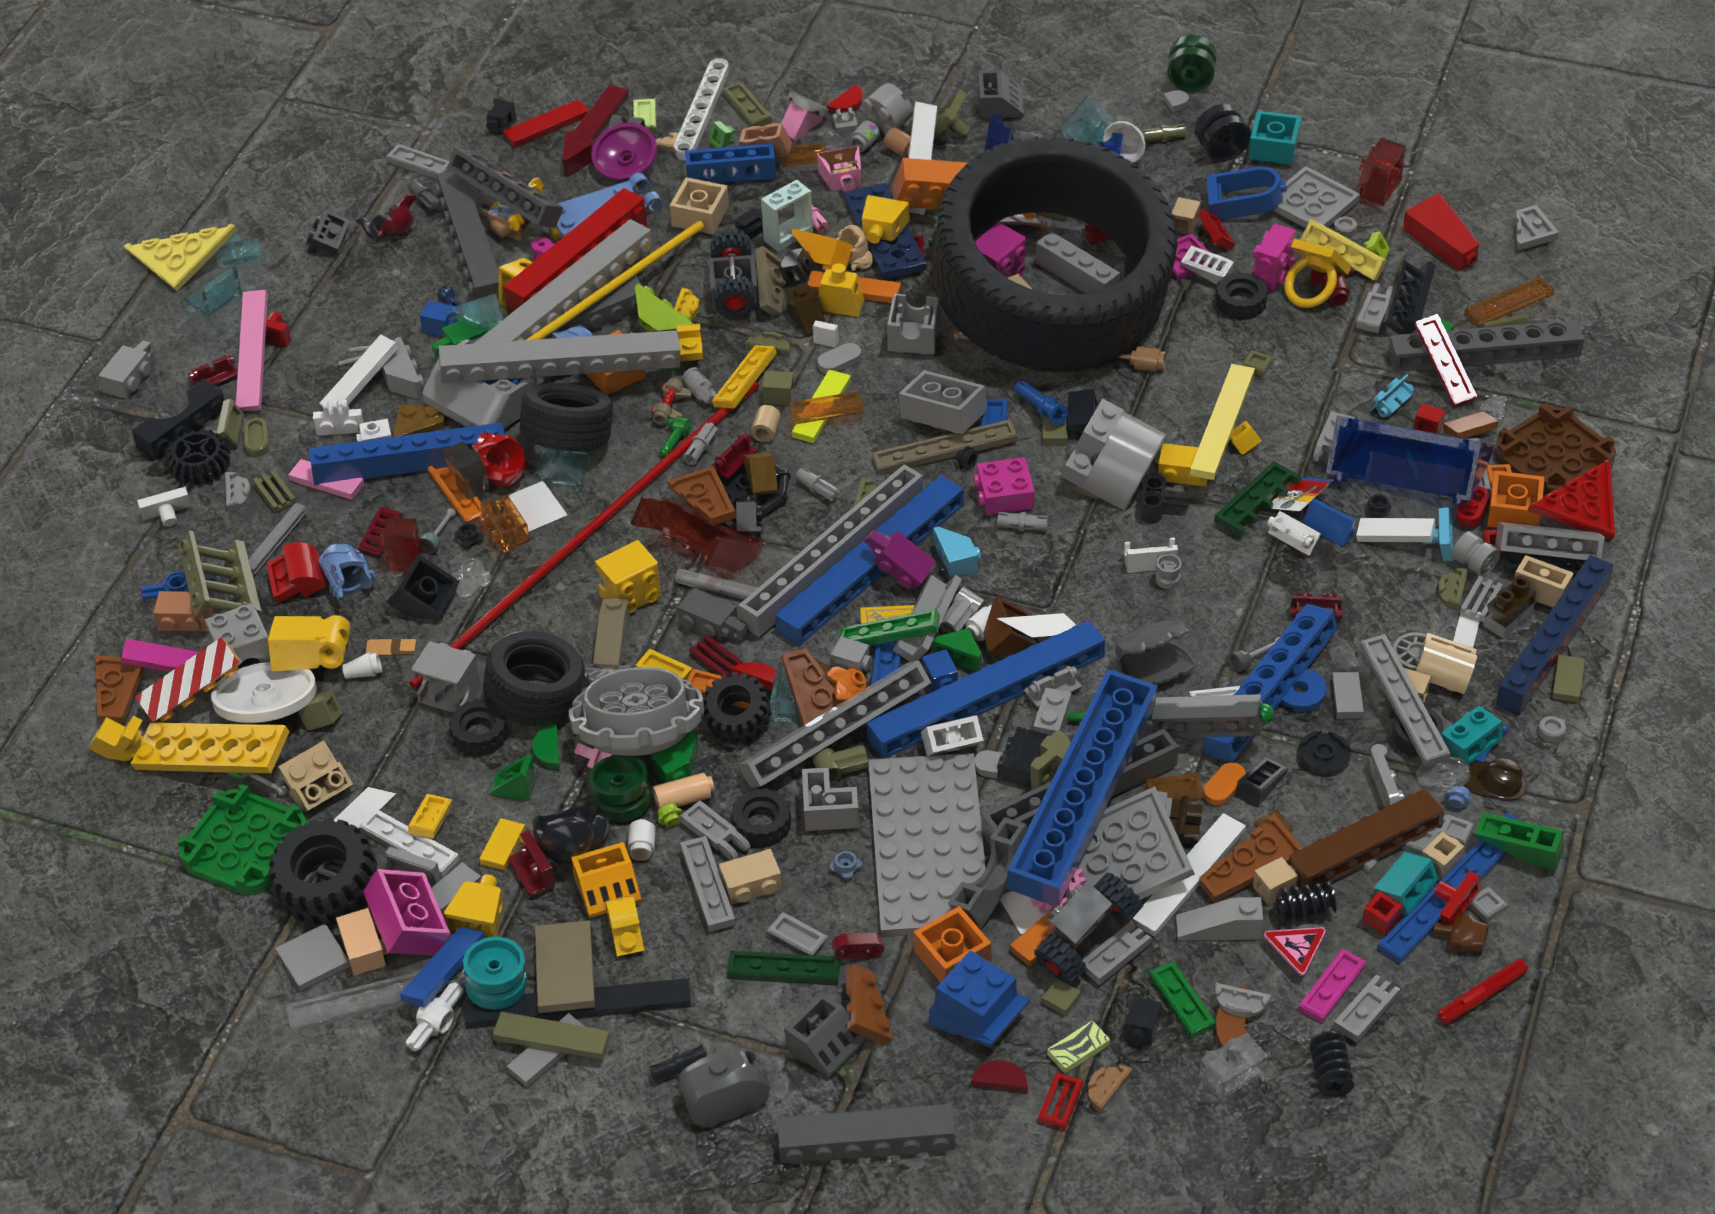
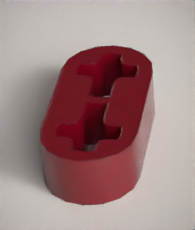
[831,933,885,960]

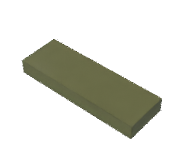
[722,81,772,127]

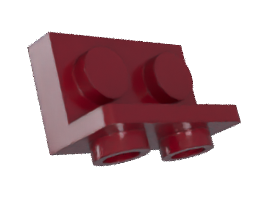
[508,830,555,897]

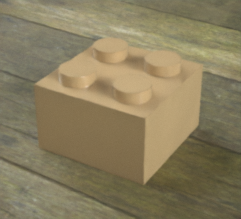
[670,178,729,235]

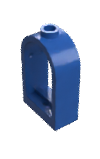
[1207,167,1287,220]

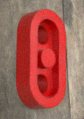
[1456,486,1490,527]

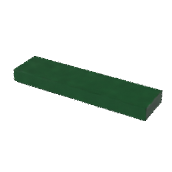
[727,951,841,985]

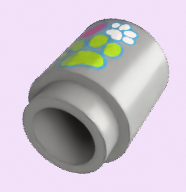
[850,121,880,152]

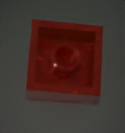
[1358,137,1406,206]

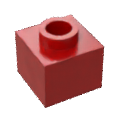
[1413,403,1445,440]
[1362,891,1403,935]

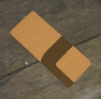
[366,639,416,655]

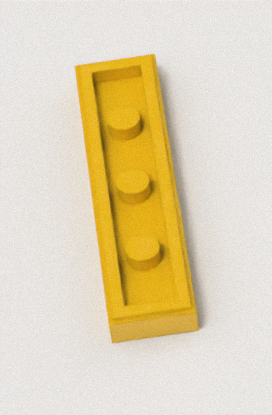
[712,345,777,408]

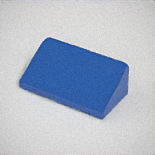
[1303,498,1356,547]

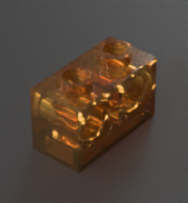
[479,494,530,552]

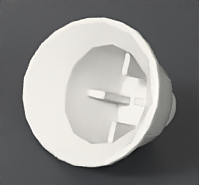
[1103,121,1145,163]

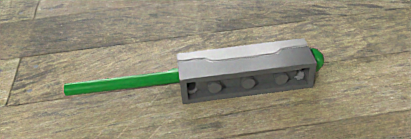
[1068,694,1274,738]

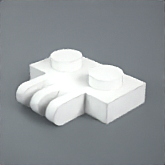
[313,400,364,436]

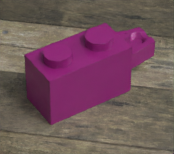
[863,530,936,590]

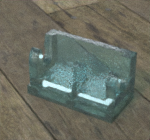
[770,663,799,723]

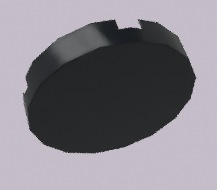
[1297,731,1351,777]

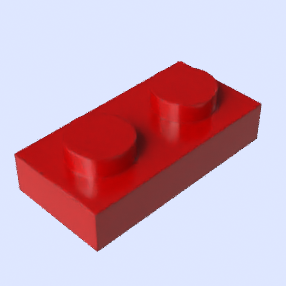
[1197,209,1236,251]

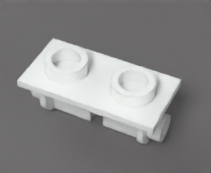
[1267,511,1321,556]

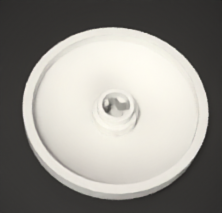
[211,662,317,723]

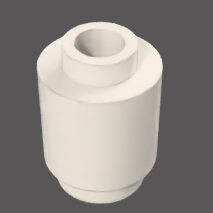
[965,605,992,641]
[627,819,656,861]

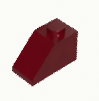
[563,131,596,177]

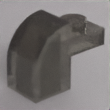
[442,441,490,500]

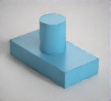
[1422,507,1454,562]

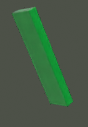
[840,609,940,646]

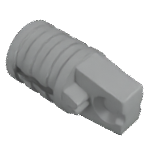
[681,367,717,405]

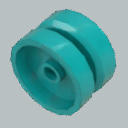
[463,937,527,1010]

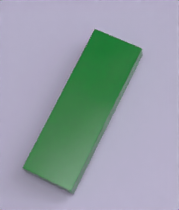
[1149,961,1216,1039]

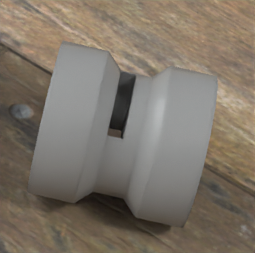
[1156,554,1181,589]

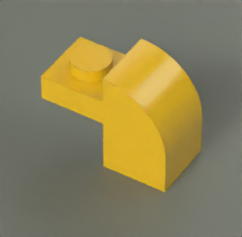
[677,324,703,362]
[88,716,143,761]
[605,896,644,956]

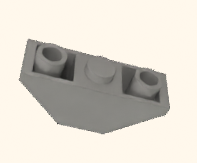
[381,336,424,399]

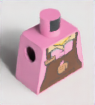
[817,146,862,192]

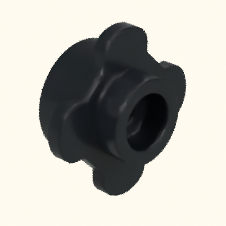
[454,523,484,547]

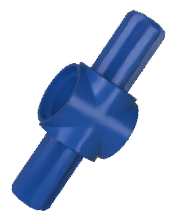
[141,572,216,600]

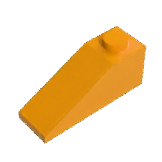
[791,228,853,270]

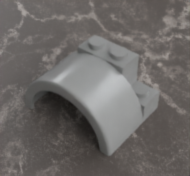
[1060,398,1166,510]

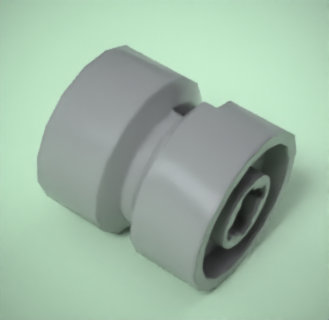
[1452,531,1500,577]

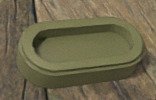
[243,418,270,457]

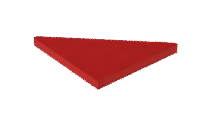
[1528,460,1615,540]

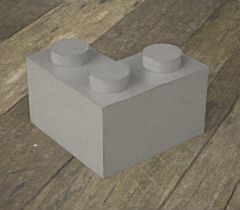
[802,768,859,831]

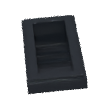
[1235,757,1288,807]

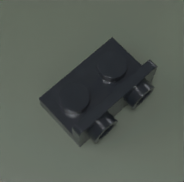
[306,209,350,255]

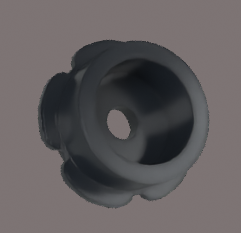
[956,446,978,469]
[1367,494,1391,517]

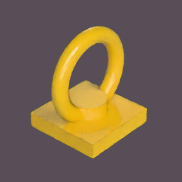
[1284,238,1352,308]

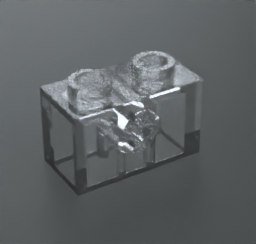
[1199,1033,1268,1100]

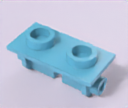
[1369,374,1414,418]

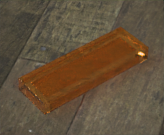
[788,391,864,425]

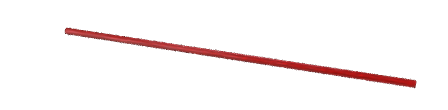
[409,381,759,689]

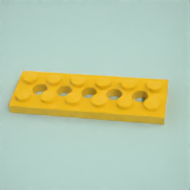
[131,723,289,773]

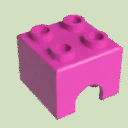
[975,222,1027,278]

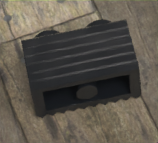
[997,727,1048,787]

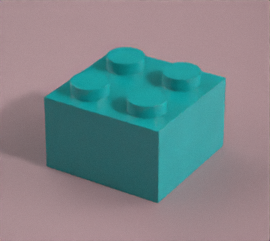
[1249,111,1301,165]

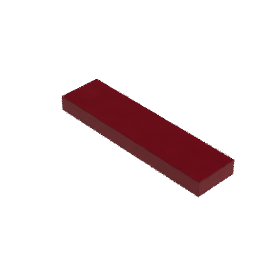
[574,85,629,140]

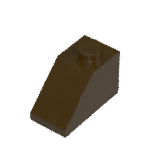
[785,282,826,338]

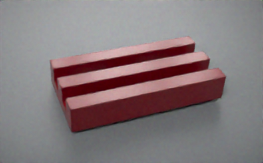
[689,635,743,677]

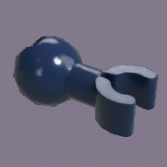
[437,285,464,314]

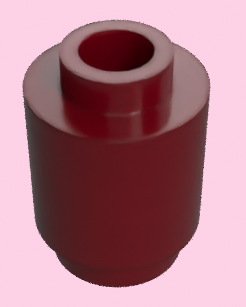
[1322,271,1350,306]

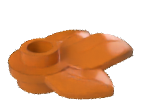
[827,667,866,700]

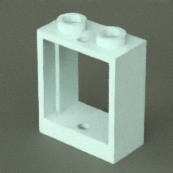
[761,180,813,252]

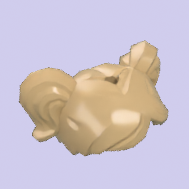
[837,225,873,271]

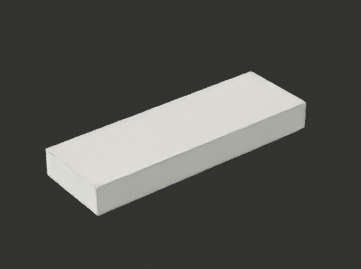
[1356,518,1436,542]

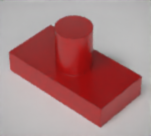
[265,311,291,347]
[1434,871,1482,925]

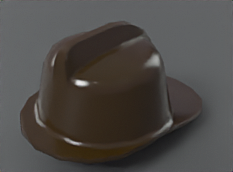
[1463,758,1528,800]

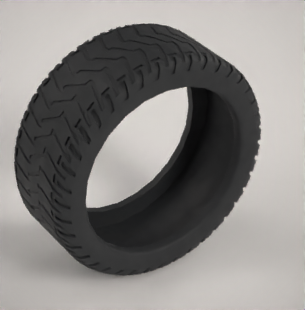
[931,136,1178,372]

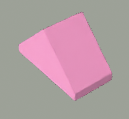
[781,103,823,142]

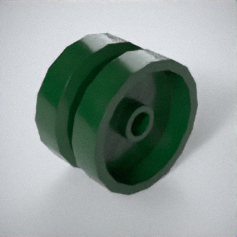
[1167,35,1217,91]
[589,755,651,822]

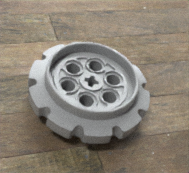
[569,667,704,756]

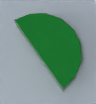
[532,724,560,769]

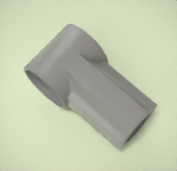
[940,587,985,634]

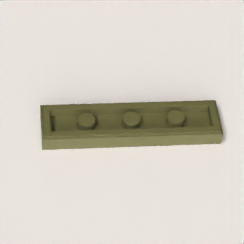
[493,1012,610,1060]

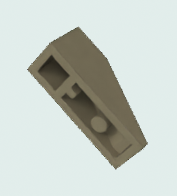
[593,598,630,669]

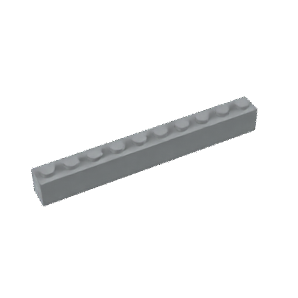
[473,219,653,344]
[439,330,680,383]
[738,465,923,637]

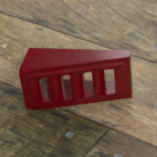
[358,507,404,558]

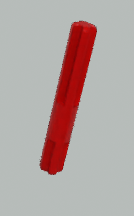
[1437,959,1529,1025]

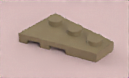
[755,246,786,317]

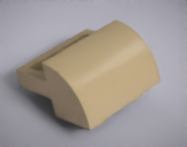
[1416,633,1477,694]
[277,741,353,811]

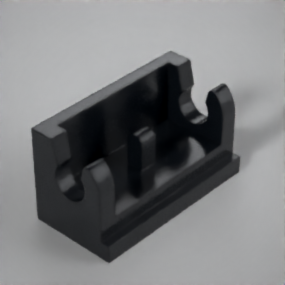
[1068,389,1098,440]

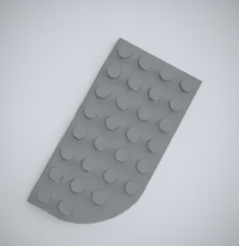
[868,753,986,937]

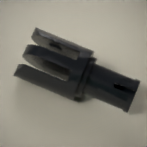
[734,207,779,237]

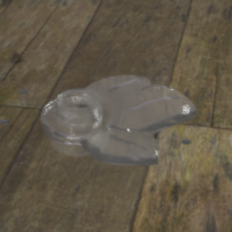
[450,558,491,600]

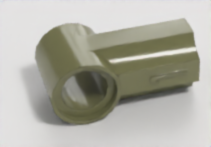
[812,745,869,784]

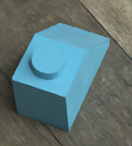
[934,527,981,579]

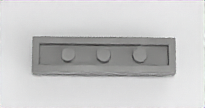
[680,836,736,932]

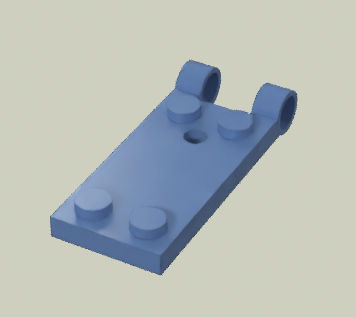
[556,173,663,239]

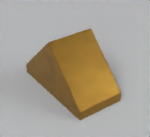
[743,452,778,495]

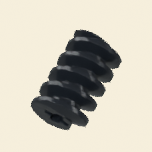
[1275,880,1337,923]
[1309,1031,1355,1097]

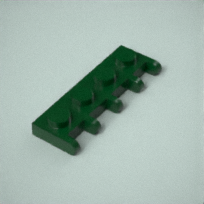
[1214,461,1301,536]

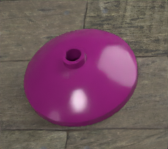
[592,123,657,181]

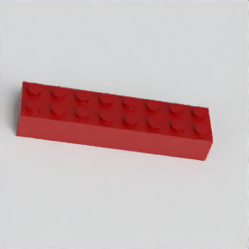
[503,188,648,315]

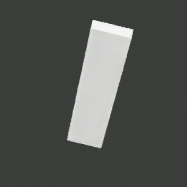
[319,335,399,408]
[359,809,460,878]

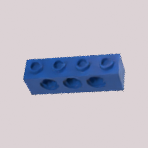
[685,144,776,183]

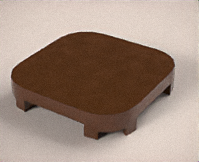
[1495,403,1616,496]

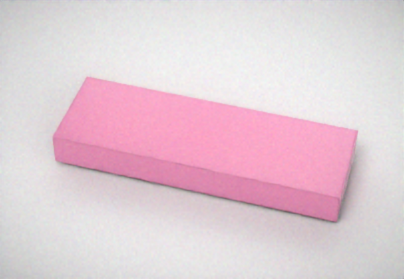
[288,459,365,500]

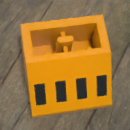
[571,842,642,918]

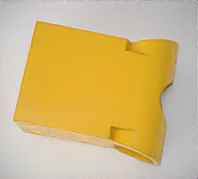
[268,615,351,671]

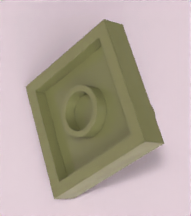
[933,89,970,141]

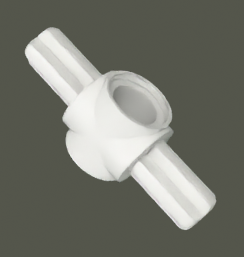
[406,982,464,1052]

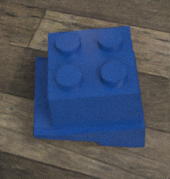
[929,950,1030,1047]

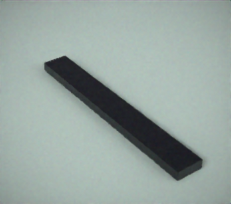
[465,978,691,1028]

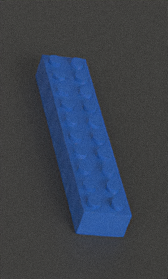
[1006,669,1158,907]

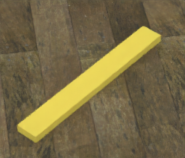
[1190,364,1255,480]

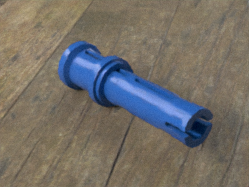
[1014,381,1068,425]

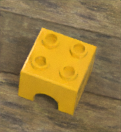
[595,540,661,614]

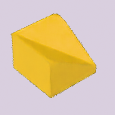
[1230,421,1261,455]

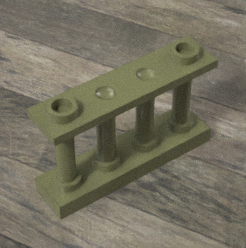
[178,530,261,619]

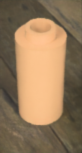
[652,772,715,810]

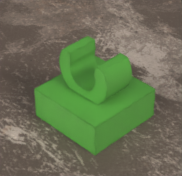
[708,121,737,148]

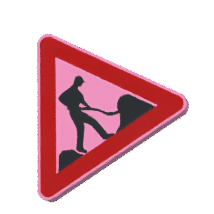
[1264,927,1325,976]

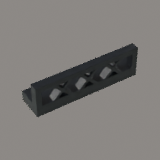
[1383,259,1436,335]

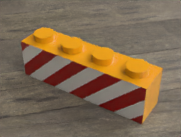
[135,637,242,723]

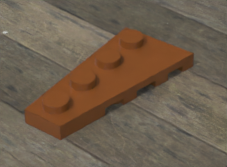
[1199,814,1302,903]

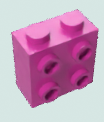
[1252,223,1296,293]
[973,457,1035,515]

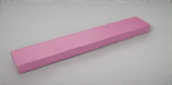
[236,290,268,412]

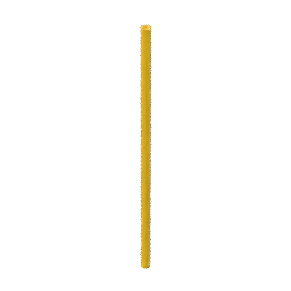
[526,221,704,340]

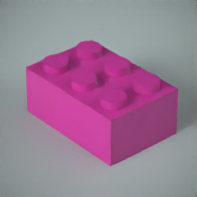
[363,869,450,956]

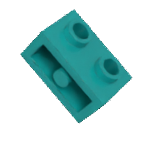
[1441,706,1503,767]
[1374,851,1439,916]

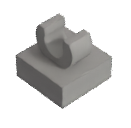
[833,107,858,135]

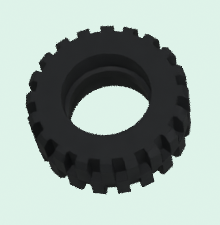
[268,818,378,925]

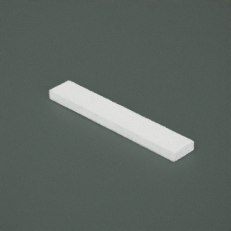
[908,102,937,215]
[1132,813,1246,937]

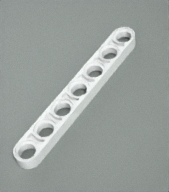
[674,59,729,160]

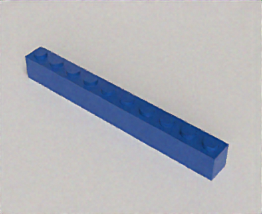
[775,475,964,646]
[866,620,1105,759]

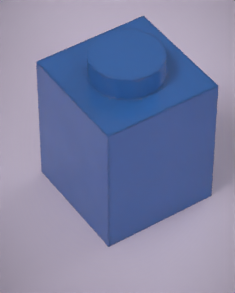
[419,300,458,337]
[922,649,958,692]

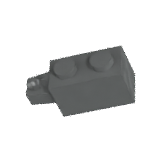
[677,588,747,643]

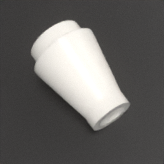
[342,652,382,679]

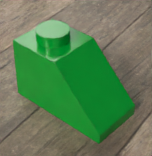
[650,730,699,784]

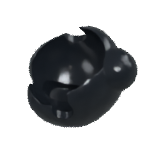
[532,806,611,863]

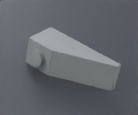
[1176,897,1263,941]

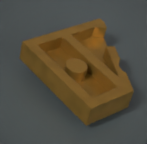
[393,404,447,437]

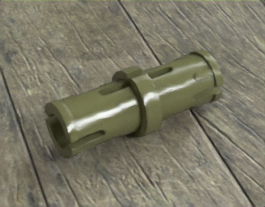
[1141,123,1187,143]

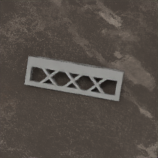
[893,575,962,662]

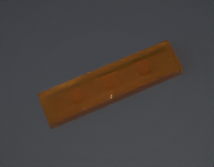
[1464,276,1554,326]

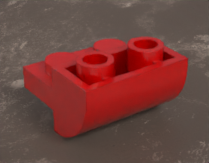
[266,542,327,603]

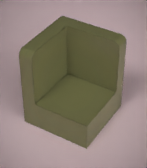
[762,371,794,406]
[297,690,343,731]

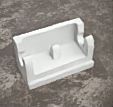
[1123,538,1178,573]

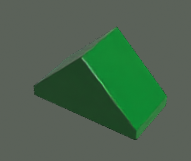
[932,628,981,672]
[489,754,536,801]

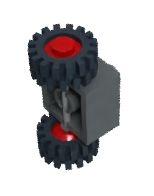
[709,228,759,320]
[1034,872,1143,985]

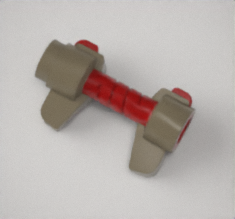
[651,378,691,425]

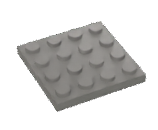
[1077,787,1195,915]

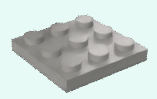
[1272,166,1360,228]

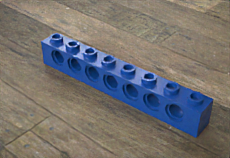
[1201,604,1337,763]

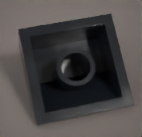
[386,554,460,620]

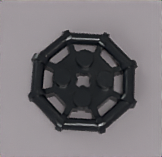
[718,463,791,517]

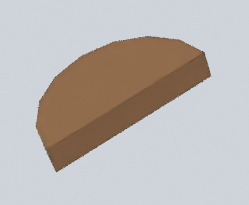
[1088,1065,1133,1114]

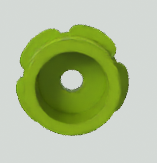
[657,803,682,827]

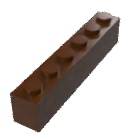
[1289,789,1444,888]

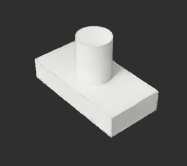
[137,487,191,527]

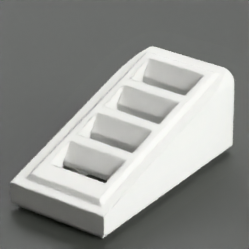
[1180,246,1234,285]

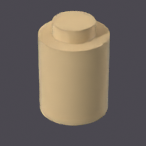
[751,405,781,442]

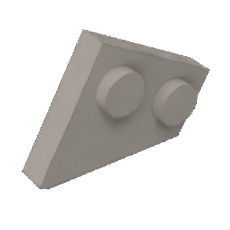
[1515,205,1559,250]

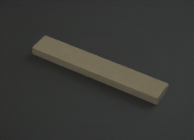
[872,419,1018,475]

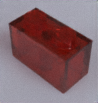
[381,518,423,571]

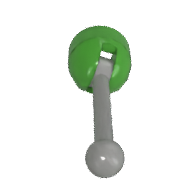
[229,772,288,796]

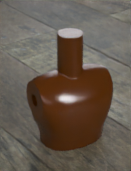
[1434,913,1489,952]

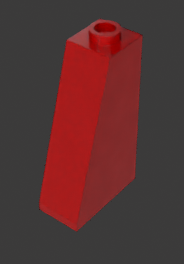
[1403,193,1479,271]

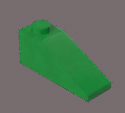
[1475,812,1564,871]

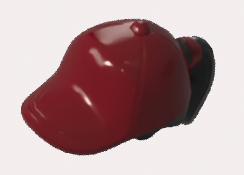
[355,194,417,241]

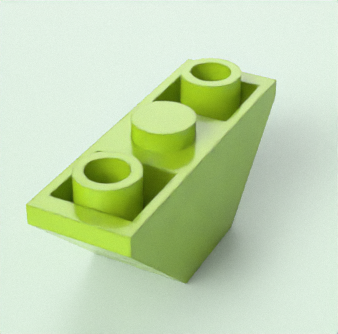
[635,283,693,332]

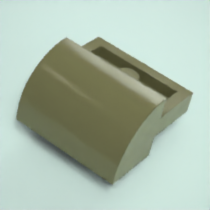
[1030,730,1071,790]

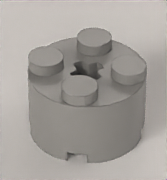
[862,83,913,135]

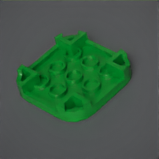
[178,784,307,896]

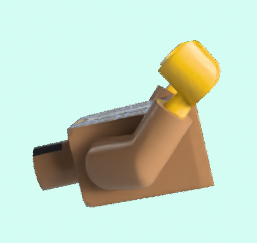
[480,178,544,241]

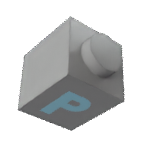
[830,637,872,673]

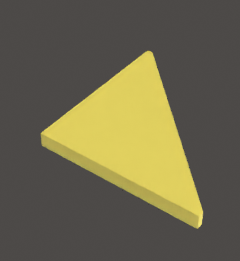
[124,224,238,291]

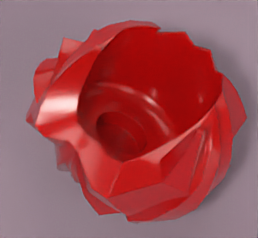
[472,432,528,487]

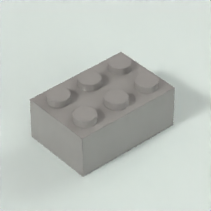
[899,370,987,434]

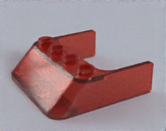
[630,497,764,573]

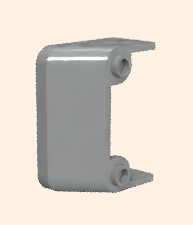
[423,339,537,429]

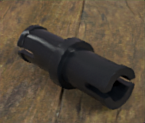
[649,1044,707,1083]

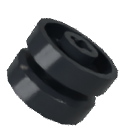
[1194,104,1251,162]

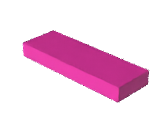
[121,638,199,672]
[1298,948,1367,1024]

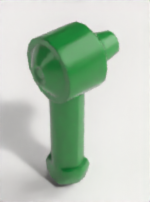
[659,416,691,457]

